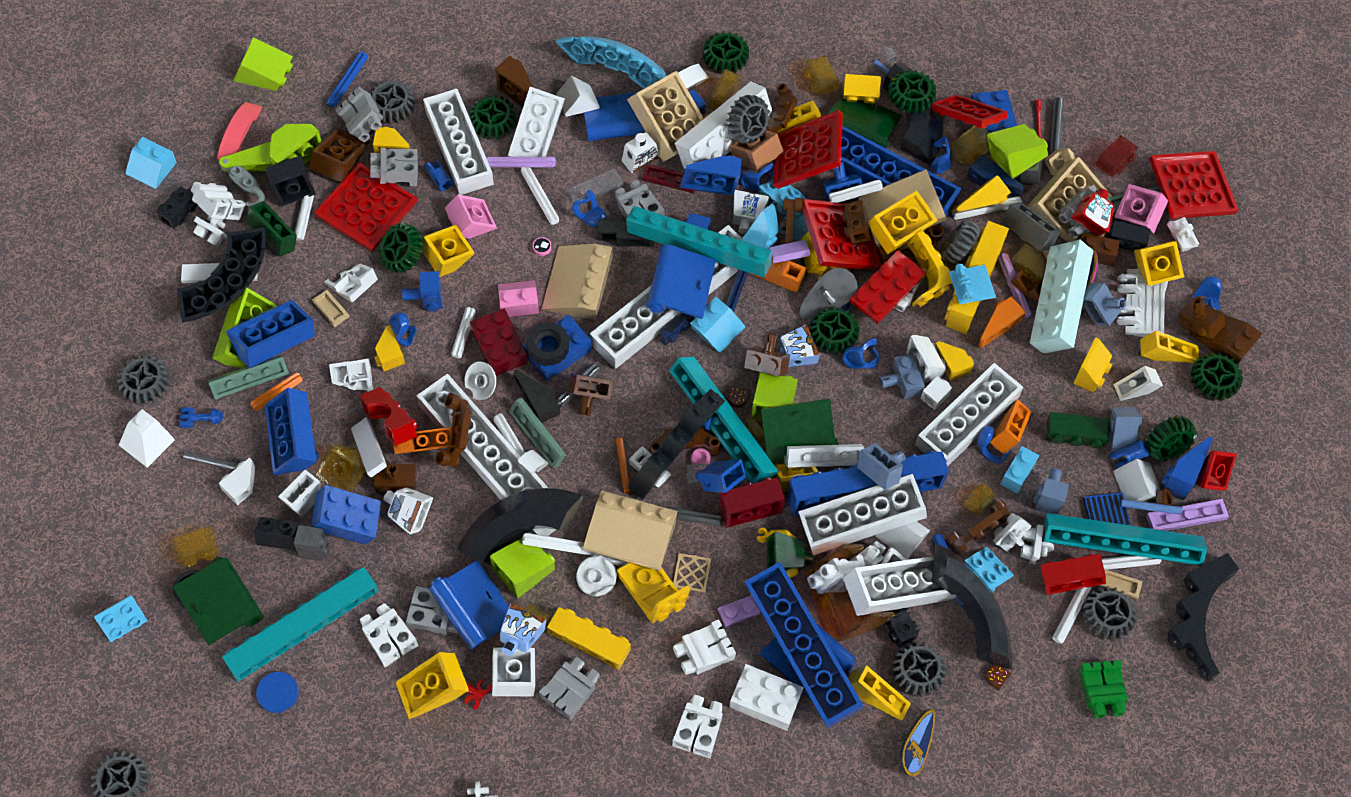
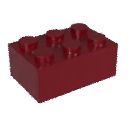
[470,308,528,376]
[719,477,785,528]

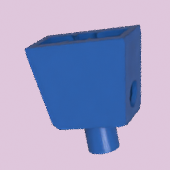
[696,459,746,493]

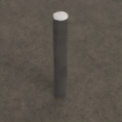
[183,451,238,470]

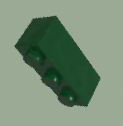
[247,201,297,257]
[1046,412,1109,449]

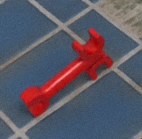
[464,679,492,710]

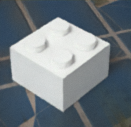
[492,648,535,696]

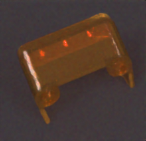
[805,544,895,642]

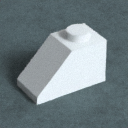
[1113,366,1163,401]

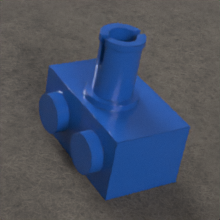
[822,160,864,202]
[402,271,443,312]

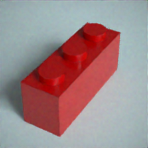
[1040,554,1106,595]

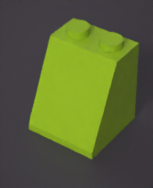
[233,37,293,91]
[987,124,1048,179]
[751,372,798,422]
[490,538,555,599]

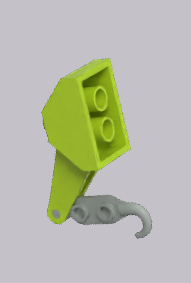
[219,124,322,207]

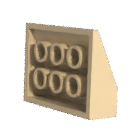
[627,71,703,162]
[1027,157,1112,242]
[859,169,947,248]
[541,244,612,320]
[583,491,678,571]

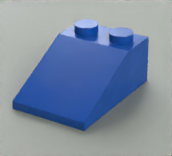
[680,156,741,195]
[1161,436,1213,501]

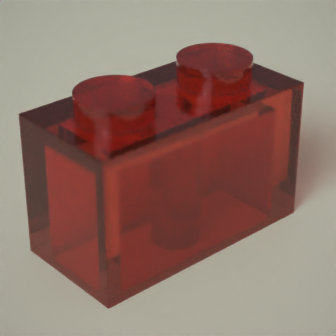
[1096,135,1138,177]

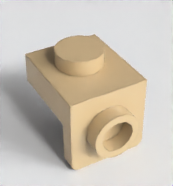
[1044,148,1075,175]

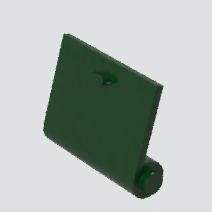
[828,93,902,149]
[761,398,839,464]
[172,557,264,646]

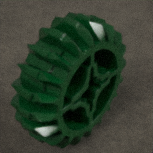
[703,31,749,75]
[888,69,936,114]
[468,95,517,140]
[377,223,425,273]
[809,306,860,355]
[1190,351,1243,401]
[1144,415,1197,462]

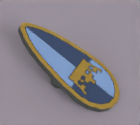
[900,709,935,776]

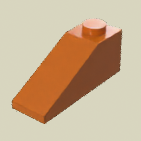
[978,296,1026,349]
[990,399,1032,454]

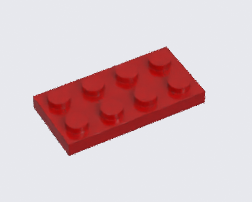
[931,94,1008,128]
[849,250,926,325]

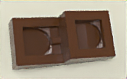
[1011,269,1042,302]

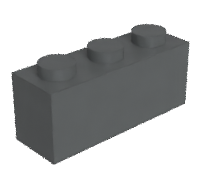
[1002,202,1061,252]

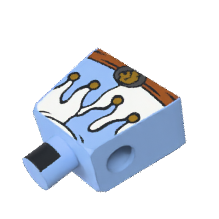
[774,325,819,367]
[500,603,546,656]

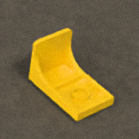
[907,230,952,307]
[616,563,690,624]

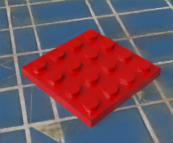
[773,110,843,189]
[1149,151,1239,219]
[314,163,418,253]
[802,199,882,270]

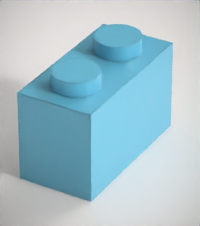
[1000,446,1039,494]

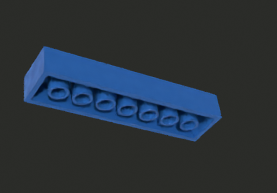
[838,126,961,226]
[786,451,949,516]
[744,562,863,729]

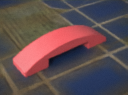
[217,102,262,160]

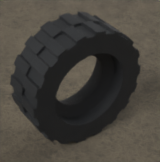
[527,322,569,366]

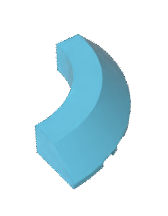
[555,36,667,89]

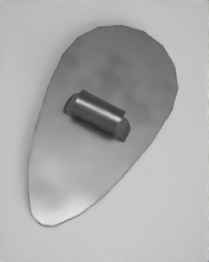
[799,268,857,319]

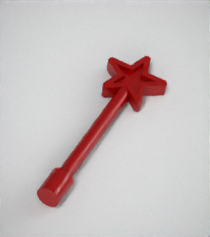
[1034,99,1049,150]

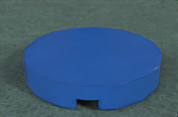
[256,672,299,713]

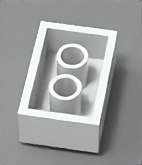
[729,664,804,731]

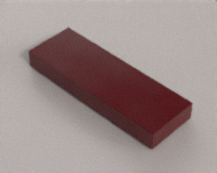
[642,164,695,194]

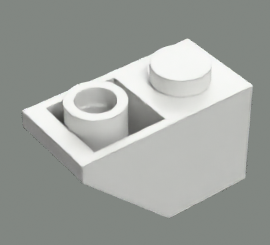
[219,458,255,506]

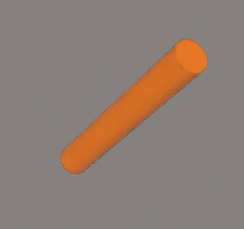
[615,438,631,493]

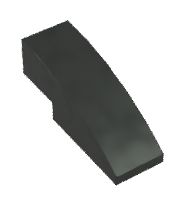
[598,219,653,247]

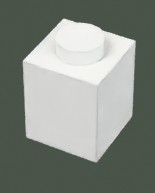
[920,376,952,410]

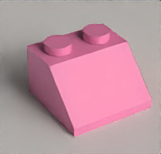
[1115,184,1168,234]
[445,194,497,239]
[498,280,539,317]

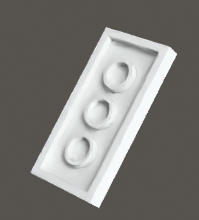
[508,87,565,157]

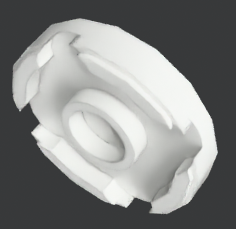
[576,556,617,596]

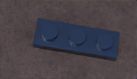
[660,313,696,345]

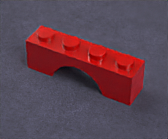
[359,387,417,446]

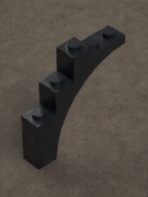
[628,389,725,500]
[1167,553,1239,682]

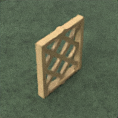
[673,553,711,593]

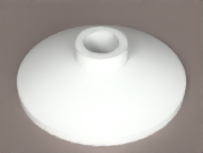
[465,362,496,400]

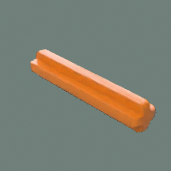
[250,372,303,411]

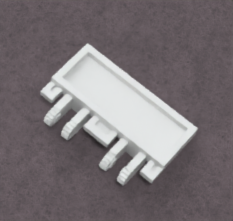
[1116,269,1165,337]

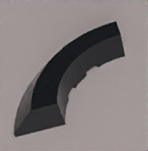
[883,62,944,165]
[177,227,266,323]
[457,488,583,565]
[931,544,1012,669]

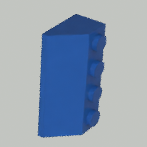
[226,300,315,368]
[265,388,317,475]

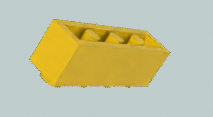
[547,607,631,670]

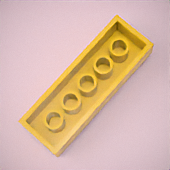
[944,221,1009,334]

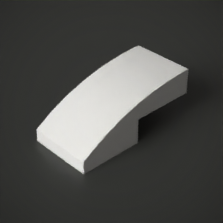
[518,450,549,474]

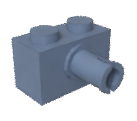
[1082,283,1126,326]
[879,353,925,400]
[1108,407,1142,450]
[857,443,905,490]
[1032,468,1069,515]

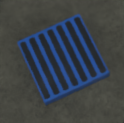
[1084,493,1131,526]

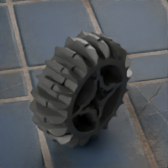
[368,78,415,124]
[726,95,771,144]
[939,219,980,266]
[116,354,170,405]
[1082,586,1138,641]
[891,641,947,697]
[91,751,150,797]

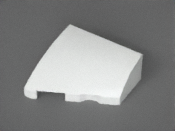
[324,264,378,302]
[329,359,373,392]

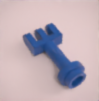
[178,407,223,428]

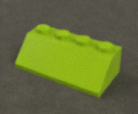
[212,287,277,368]

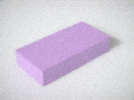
[769,240,810,263]

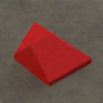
[1196,450,1237,491]

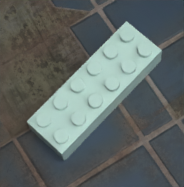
[1030,240,1093,353]

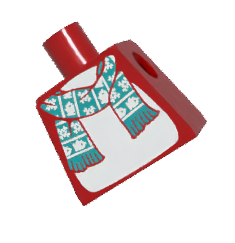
[1071,188,1114,236]

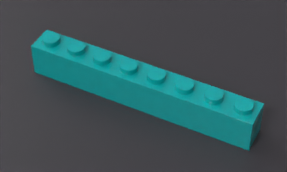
[626,206,772,278]
[669,357,779,484]
[1043,513,1208,566]
[222,567,379,682]

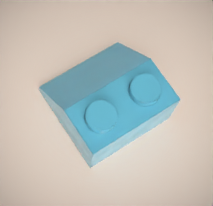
[125,137,177,189]
[742,204,779,249]
[690,297,746,353]

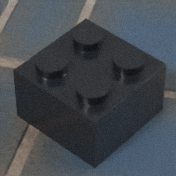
[266,155,316,206]

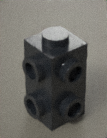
[156,186,197,229]
[1106,221,1150,252]
[254,517,299,550]
[879,607,919,647]

